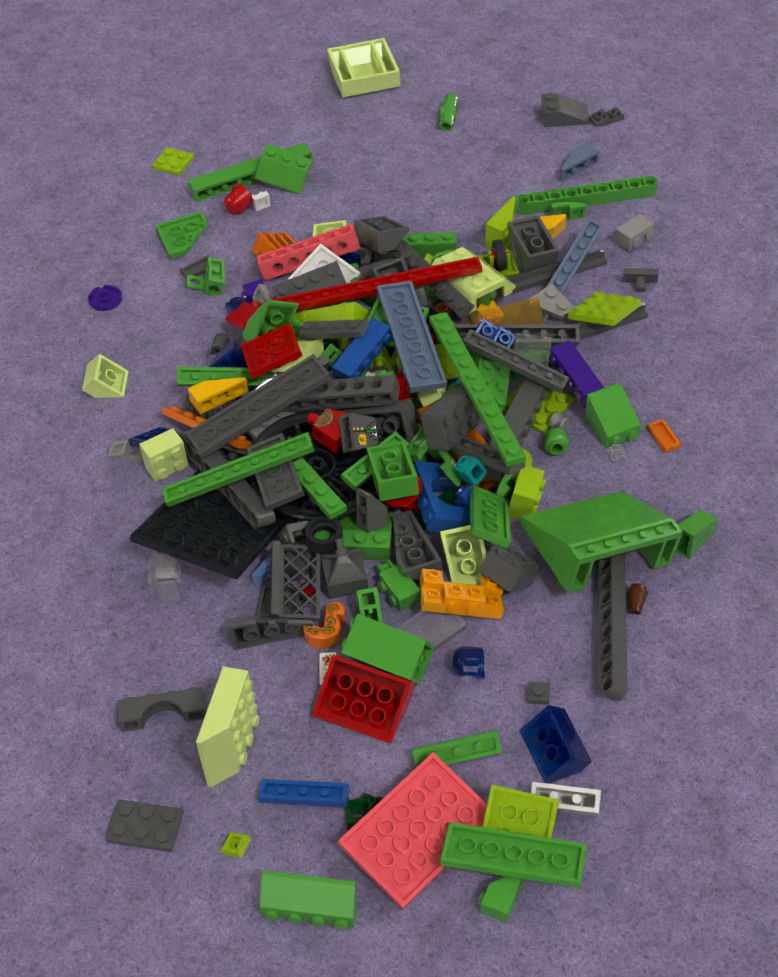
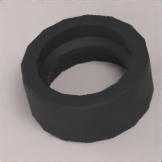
[305,516,343,554]

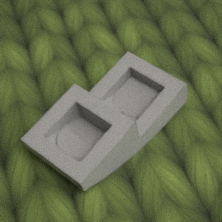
[107,440,143,462]

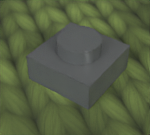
[527,682,550,705]

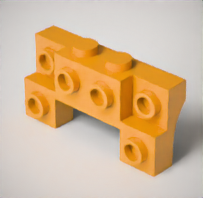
[419,569,504,619]

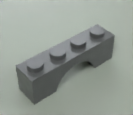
[118,687,207,732]

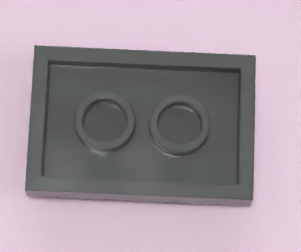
[106,799,184,852]

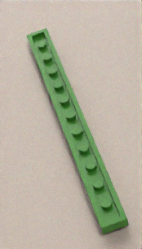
[429,312,526,467]

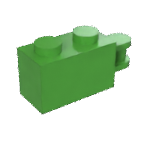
[376,559,421,612]

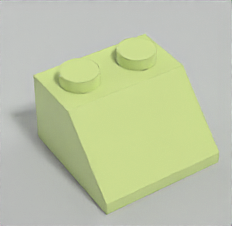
[82,354,129,398]

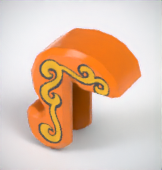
[303,601,346,649]

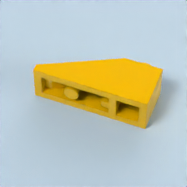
[188,377,248,414]

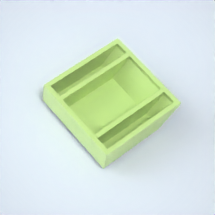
[327,38,400,97]
[196,666,260,787]

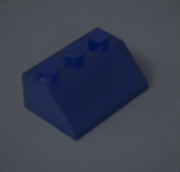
[519,705,592,784]

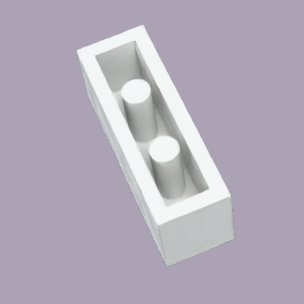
[531,782,601,817]

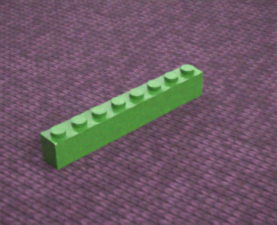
[188,142,313,202]

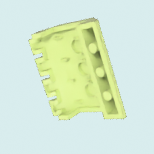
[426,247,516,314]

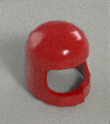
[224,184,252,215]

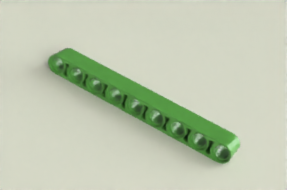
[515,176,658,215]

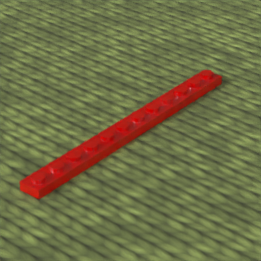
[272,256,482,311]

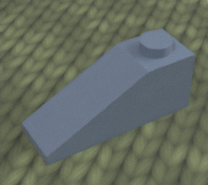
[560,142,600,182]

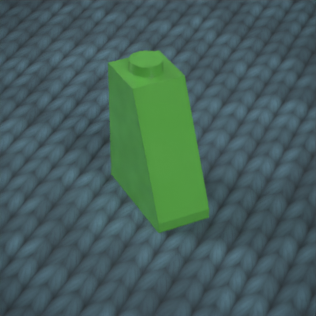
[676,510,718,560]

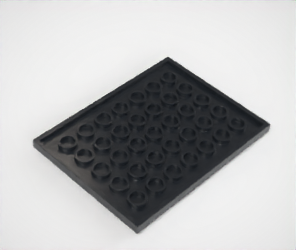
[130,469,305,580]

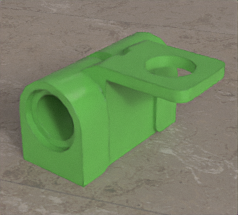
[186,257,225,296]

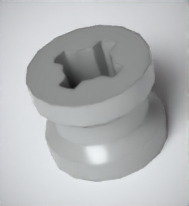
[548,412,571,431]

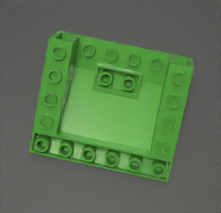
[519,491,683,593]

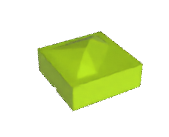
[220,832,251,859]

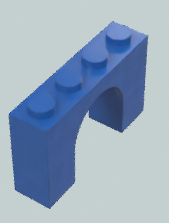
[413,460,470,532]

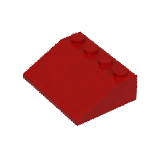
[312,655,416,743]

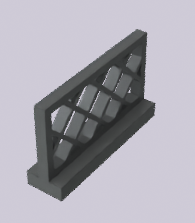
[270,541,320,621]

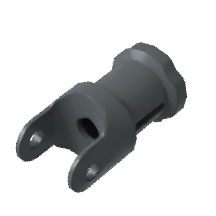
[207,332,230,363]

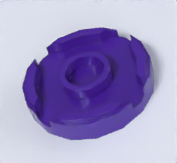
[88,285,122,311]

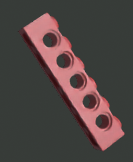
[257,223,361,281]

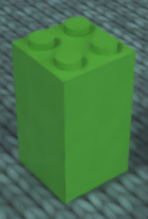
[341,614,435,685]

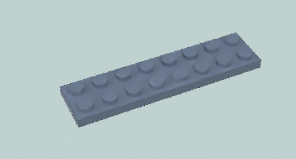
[377,281,447,393]

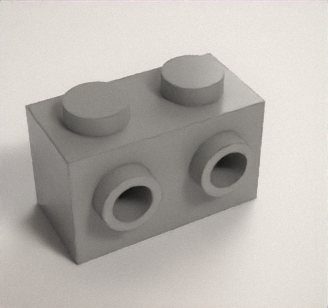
[615,214,654,251]

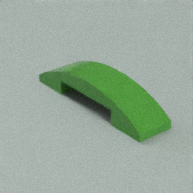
[427,448,461,487]

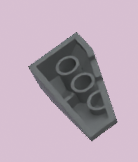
[393,510,442,582]
[228,616,313,650]

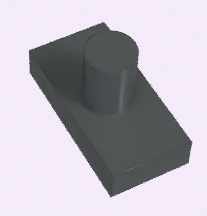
[623,268,659,292]

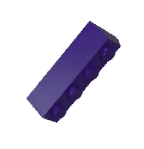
[549,340,604,408]

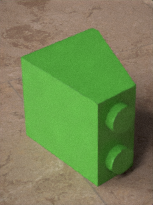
[585,383,641,448]

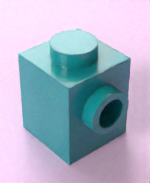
[453,455,488,486]

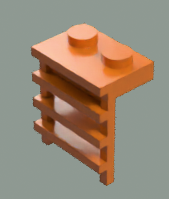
[252,232,296,265]

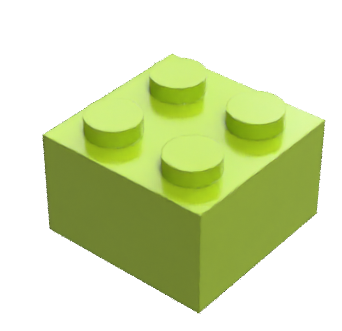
[509,465,546,520]

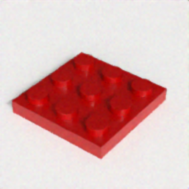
[241,322,303,379]

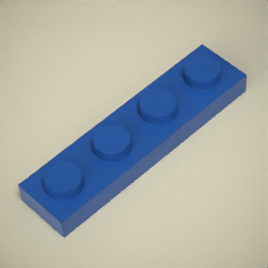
[258,779,350,807]

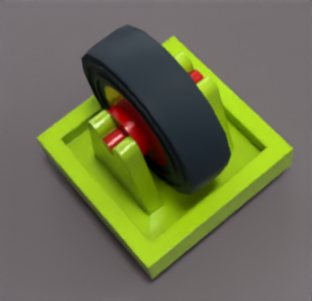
[479,239,519,277]

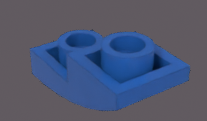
[475,319,516,348]

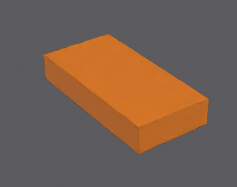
[646,419,682,453]

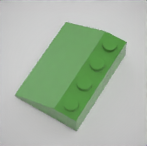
[311,511,395,560]

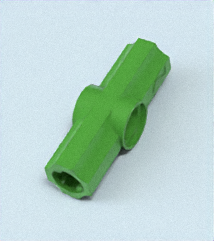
[439,93,458,131]

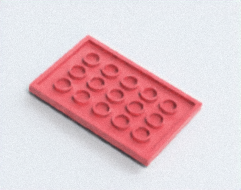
[337,752,487,910]

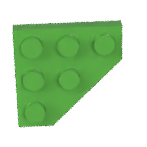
[155,211,208,259]

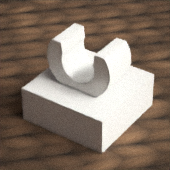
[252,191,271,211]

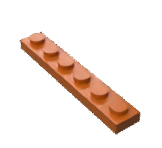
[161,405,253,449]

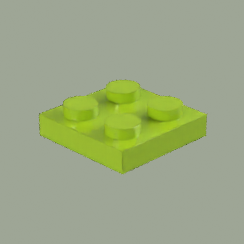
[152,147,194,176]

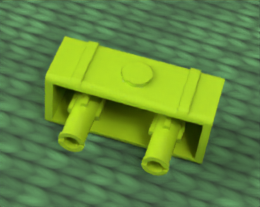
[293,302,369,353]

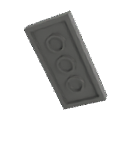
[247,433,305,511]

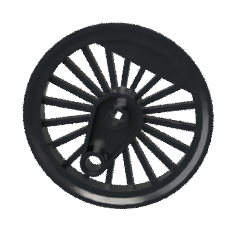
[249,411,379,522]

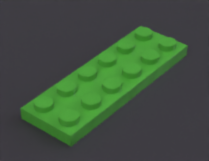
[440,822,587,889]

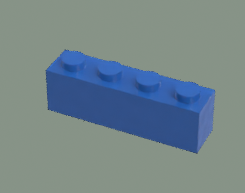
[332,317,392,379]

